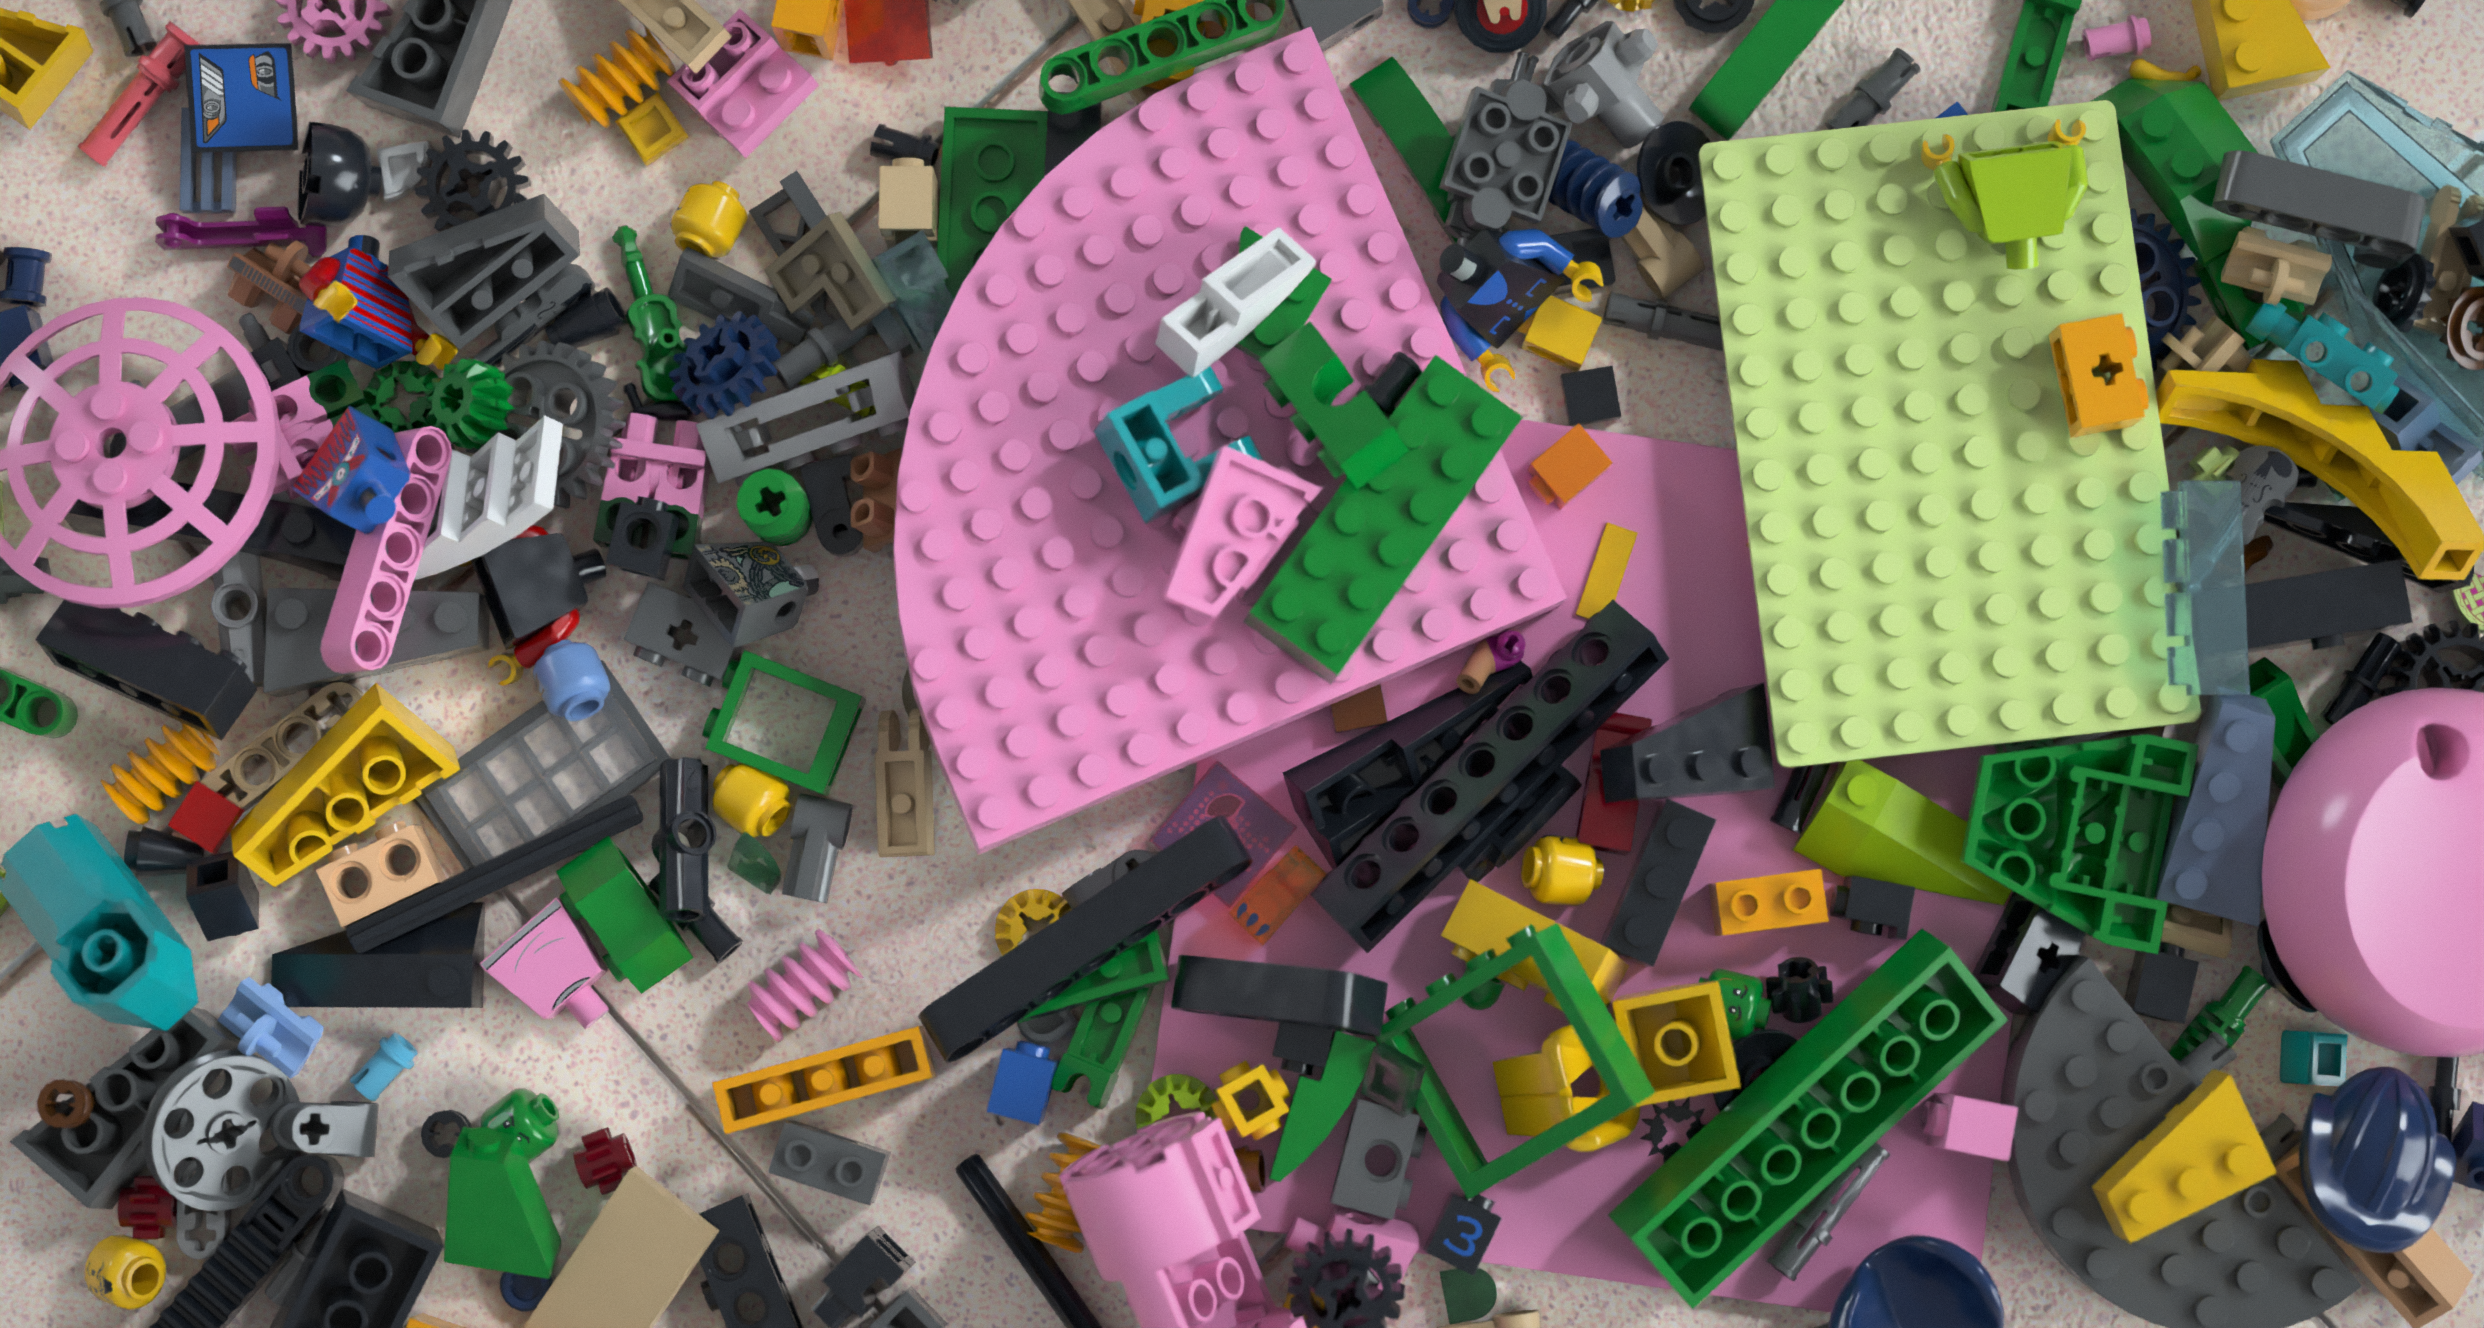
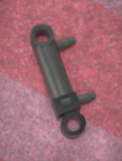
[110,313,350,464]

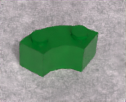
[556,835,694,994]

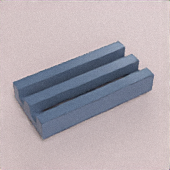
[180,108,237,213]

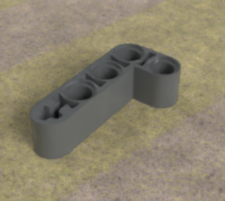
[2212,150,2427,269]

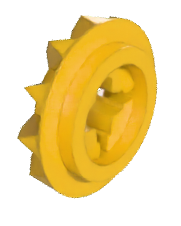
[995,889,1072,955]

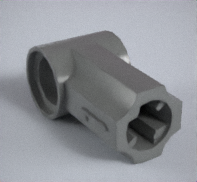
[782,793,853,904]

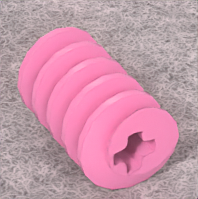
[746,929,864,1042]

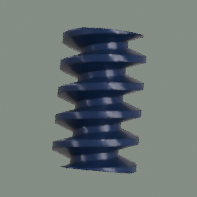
[1548,140,1643,238]

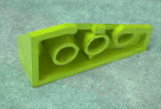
[1792,760,2011,905]

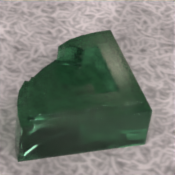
[727,832,781,895]

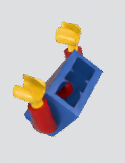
[299,235,458,371]

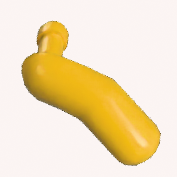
[2129,59,2202,81]

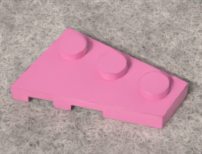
[1161,445,1322,619]

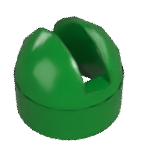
[1461,968,1505,1010]

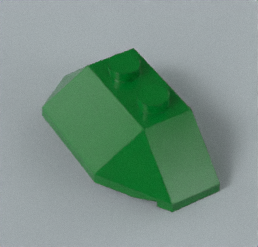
[2089,78,2259,267]

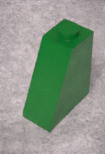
[444,1127,562,1279]

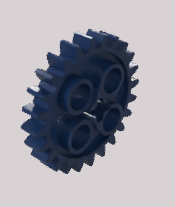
[2130,208,2202,371]

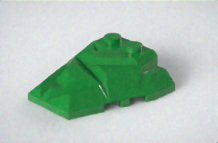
[1960,734,2199,954]

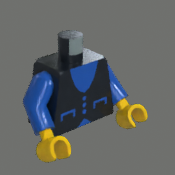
[1437,229,1603,392]

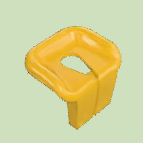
[1492,1018,1641,1152]

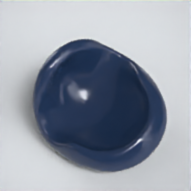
[2299,1066,2456,1253]
[1828,1235,2005,1328]

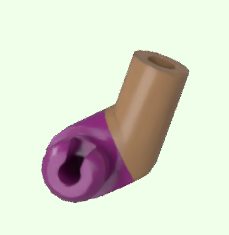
[1456,630,1526,694]

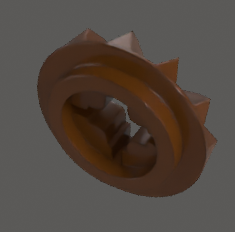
[2439,286,2484,370]

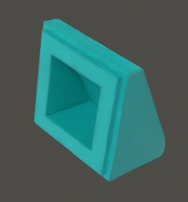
[2280,1030,2348,1087]

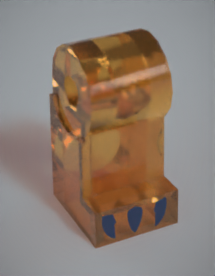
[1228,844,1327,946]

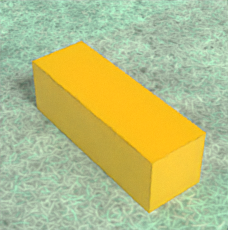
[1575,522,1638,619]

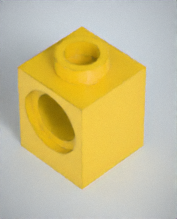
[1517,295,1603,372]

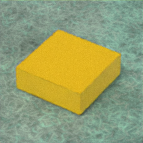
[615,92,689,166]

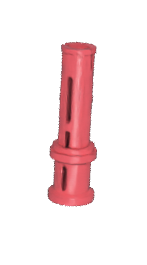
[78,21,199,167]

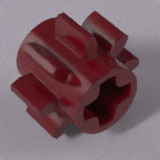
[573,1127,637,1195]
[118,1175,177,1239]

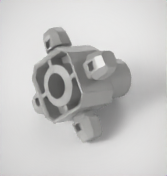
[1540,21,1664,149]

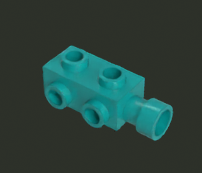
[2245,302,2400,415]

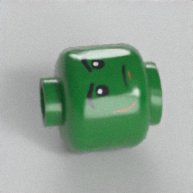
[1698,969,1772,1042]
[480,1088,559,1163]

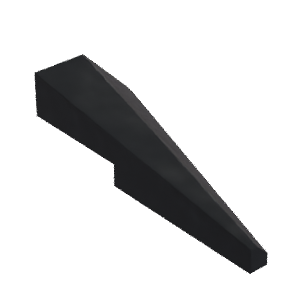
[1283,660,1533,869]

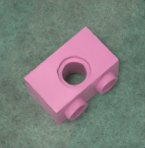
[1921,1093,2018,1161]

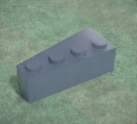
[2155,685,2275,927]

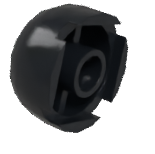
[297,121,381,227]

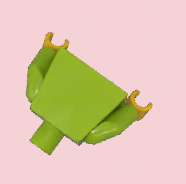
[1921,119,2088,270]

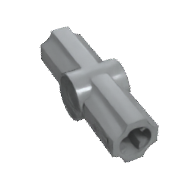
[211,551,267,688]

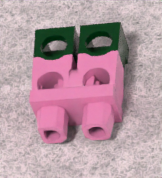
[230,359,377,500]
[593,413,711,561]

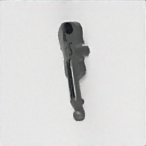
[464,264,596,366]
[2174,445,2298,597]

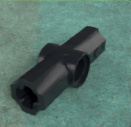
[651,757,717,923]

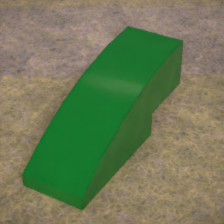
[1269,1030,1377,1182]

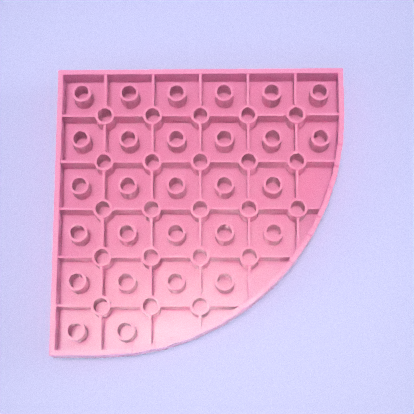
[893,27,1567,855]

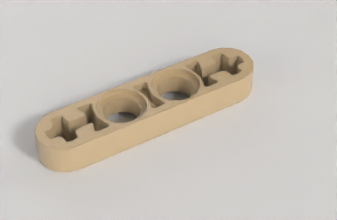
[201,682,364,813]

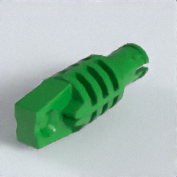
[2167,965,2271,1061]

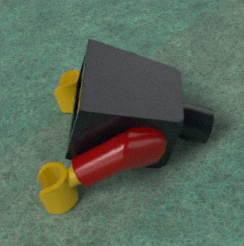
[458,525,606,686]

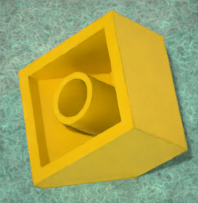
[1612,981,1741,1107]

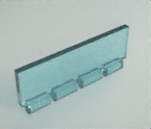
[2160,481,2250,695]

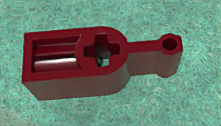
[1576,712,1652,856]

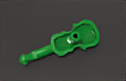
[612,225,701,402]

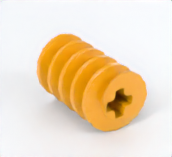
[558,26,676,128]
[100,722,220,825]
[1025,1132,1100,1253]

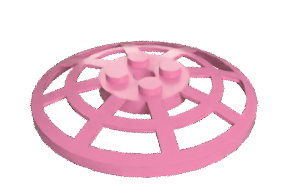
[0,297,281,608]

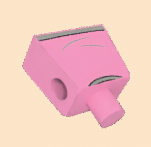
[479,898,609,1029]

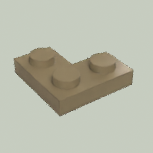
[764,211,896,331]

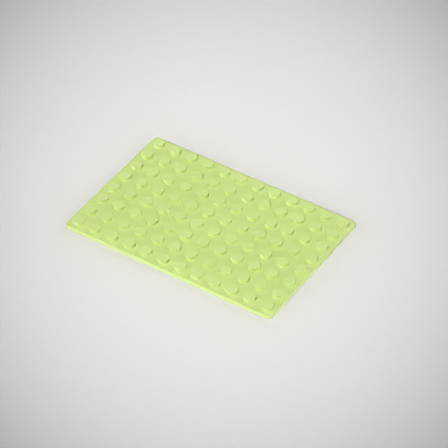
[1698,100,2201,768]

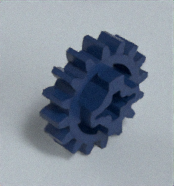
[669,311,781,419]

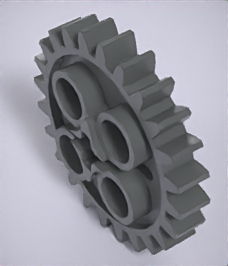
[466,340,626,512]

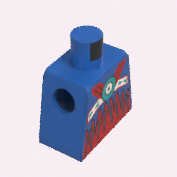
[292,406,411,534]

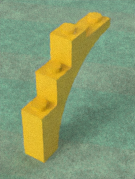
[2156,359,2484,580]

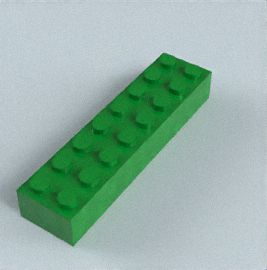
[1608,929,2008,1309]

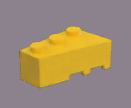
[0,8,94,130]
[1441,879,1629,1012]

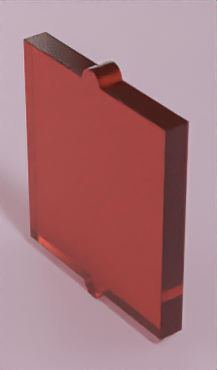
[844,0,933,66]

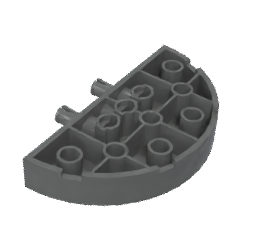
[2000,954,2362,1328]

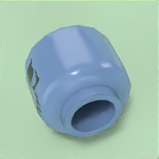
[532,640,611,721]

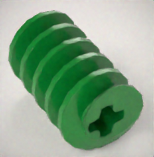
[737,469,813,547]

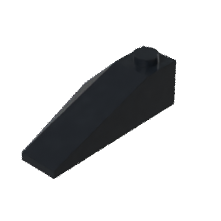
[271,902,485,1008]

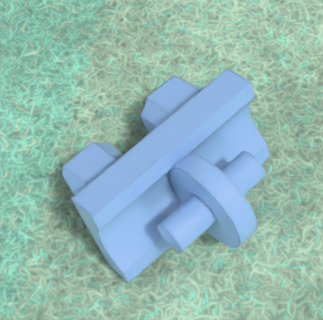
[217,977,324,1079]

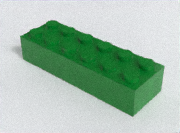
[1244,354,1523,685]

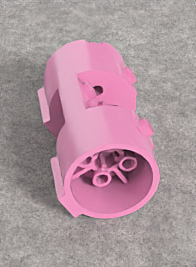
[1059,1112,1307,1328]

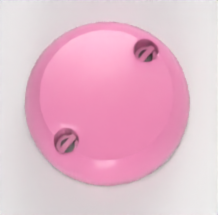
[2261,688,2484,1057]

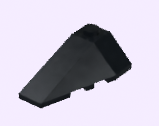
[2263,502,2475,593]

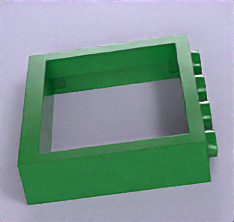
[1375,923,1656,1200]

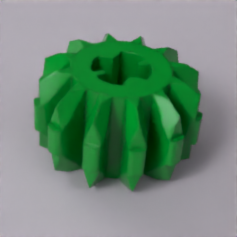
[425,358,515,450]

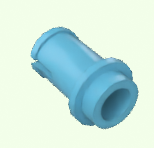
[350,1033,418,1101]

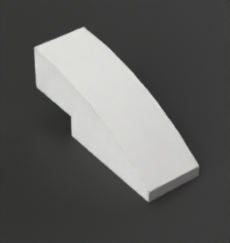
[1155,227,1316,379]

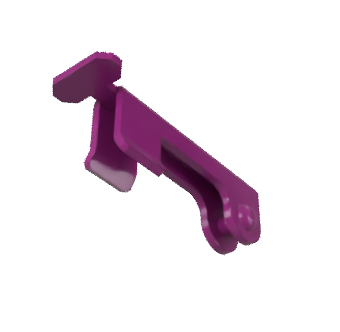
[155,206,327,257]

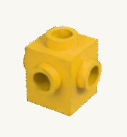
[1210,1060,1291,1141]

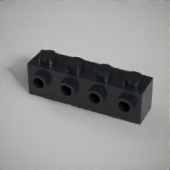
[35,600,257,741]

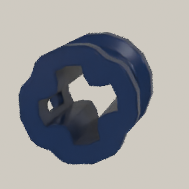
[0,247,52,307]

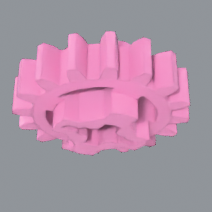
[275,0,393,64]

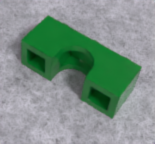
[1258,321,1409,490]

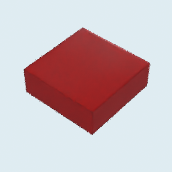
[168,781,245,854]

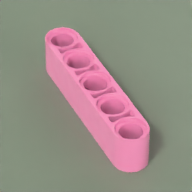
[321,426,452,674]

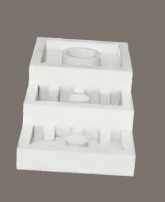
[400,416,563,580]

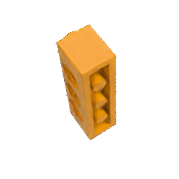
[712,1025,937,1134]

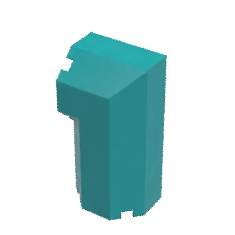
[0,814,199,1031]

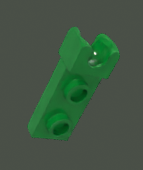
[1051,986,1154,1110]

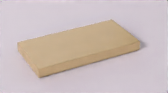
[523,1166,719,1328]

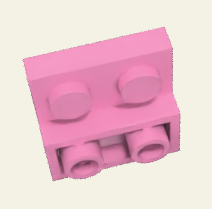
[666,9,819,159]

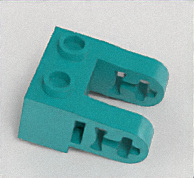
[1093,366,1264,524]

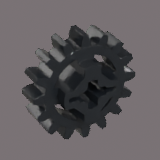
[415,129,532,232]
[1288,1229,1405,1328]

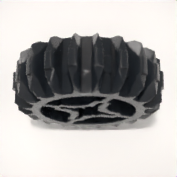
[2380,620,2484,697]

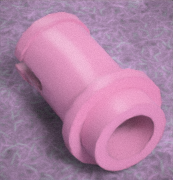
[2082,15,2152,62]

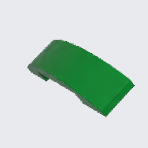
[1991,0,2082,112]
[1349,56,1505,244]

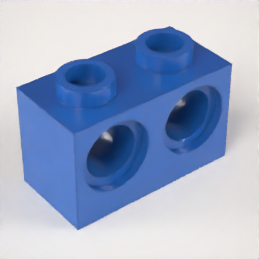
[986,1040,1059,1125]

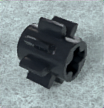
[1766,957,1834,1023]

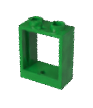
[702,650,866,797]

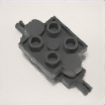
[1439,52,1573,247]

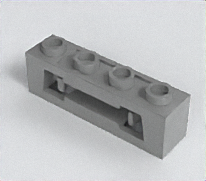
[696,351,916,487]

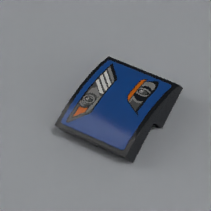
[184,43,299,153]

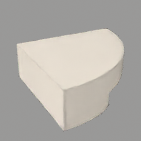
[376,141,432,203]

